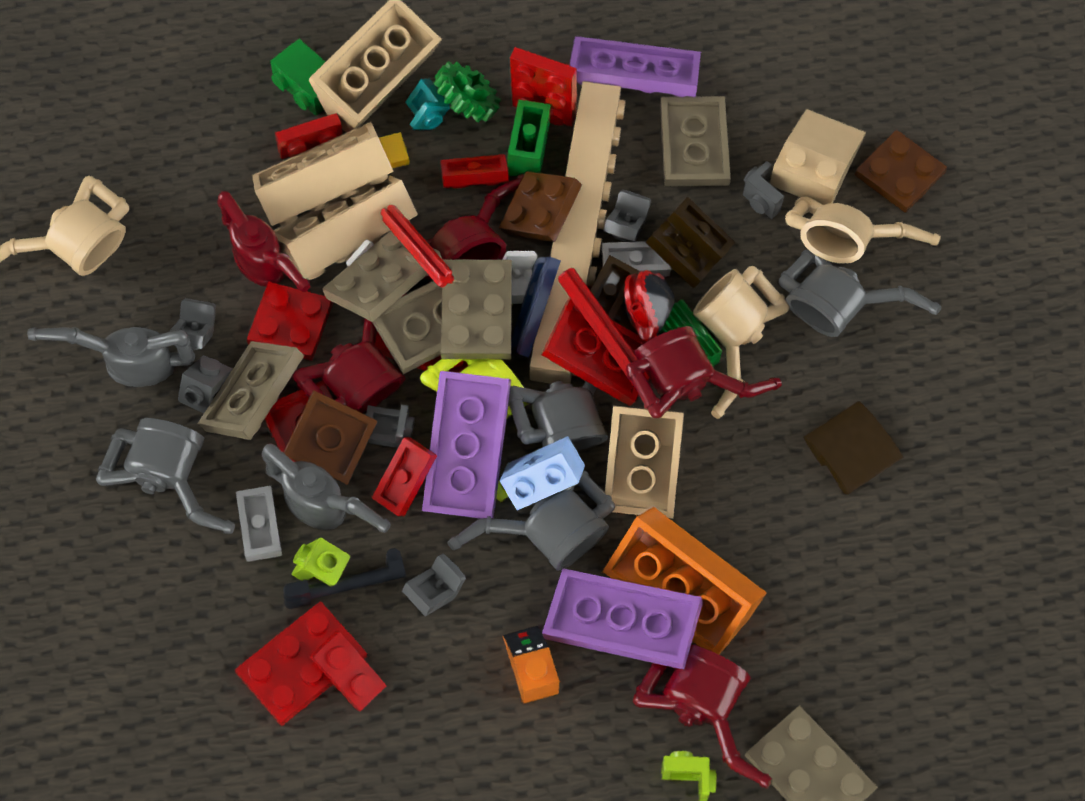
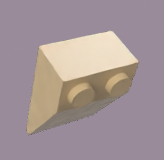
[770,109,866,205]
[605,405,684,519]

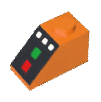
[503,625,559,704]

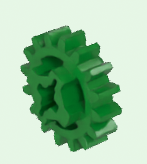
[434,62,501,122]

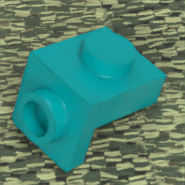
[405,79,450,130]

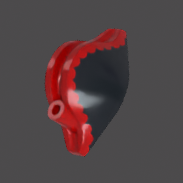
[624,270,675,343]

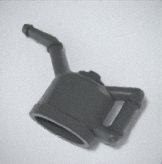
[778,249,942,337]
[27,327,195,387]
[508,381,608,451]
[96,418,235,534]
[262,444,391,533]
[447,471,615,571]

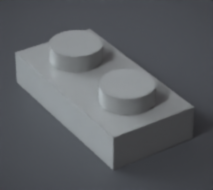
[601,241,671,276]
[236,486,282,562]

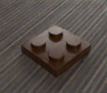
[855,129,947,213]
[499,171,582,242]
[283,390,377,485]

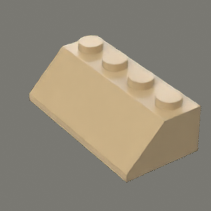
[309,0,442,133]
[252,122,394,226]
[273,175,418,280]

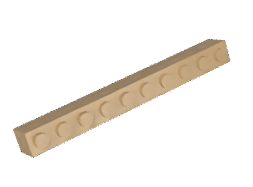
[530,81,626,384]

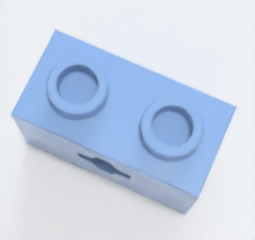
[500,436,585,510]

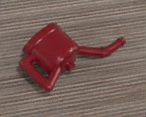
[423,174,524,280]
[217,191,311,292]
[292,319,406,414]
[626,326,782,419]
[633,645,772,788]

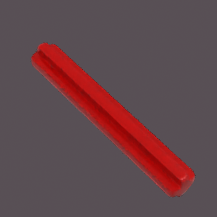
[380,204,454,287]
[558,268,650,386]

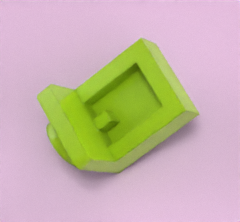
[291,538,350,586]
[662,751,716,801]

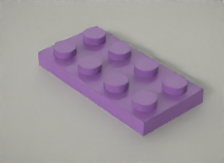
[569,36,701,97]
[422,371,511,519]
[542,568,703,669]

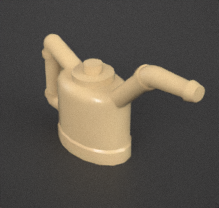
[0,176,129,276]
[785,196,941,263]
[693,266,789,419]

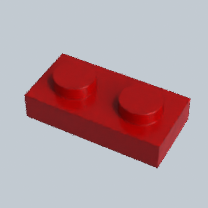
[275,113,343,159]
[440,154,509,189]
[372,437,437,516]
[309,631,387,711]

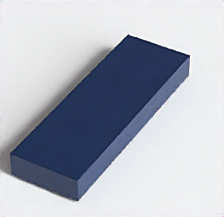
[511,257,561,358]

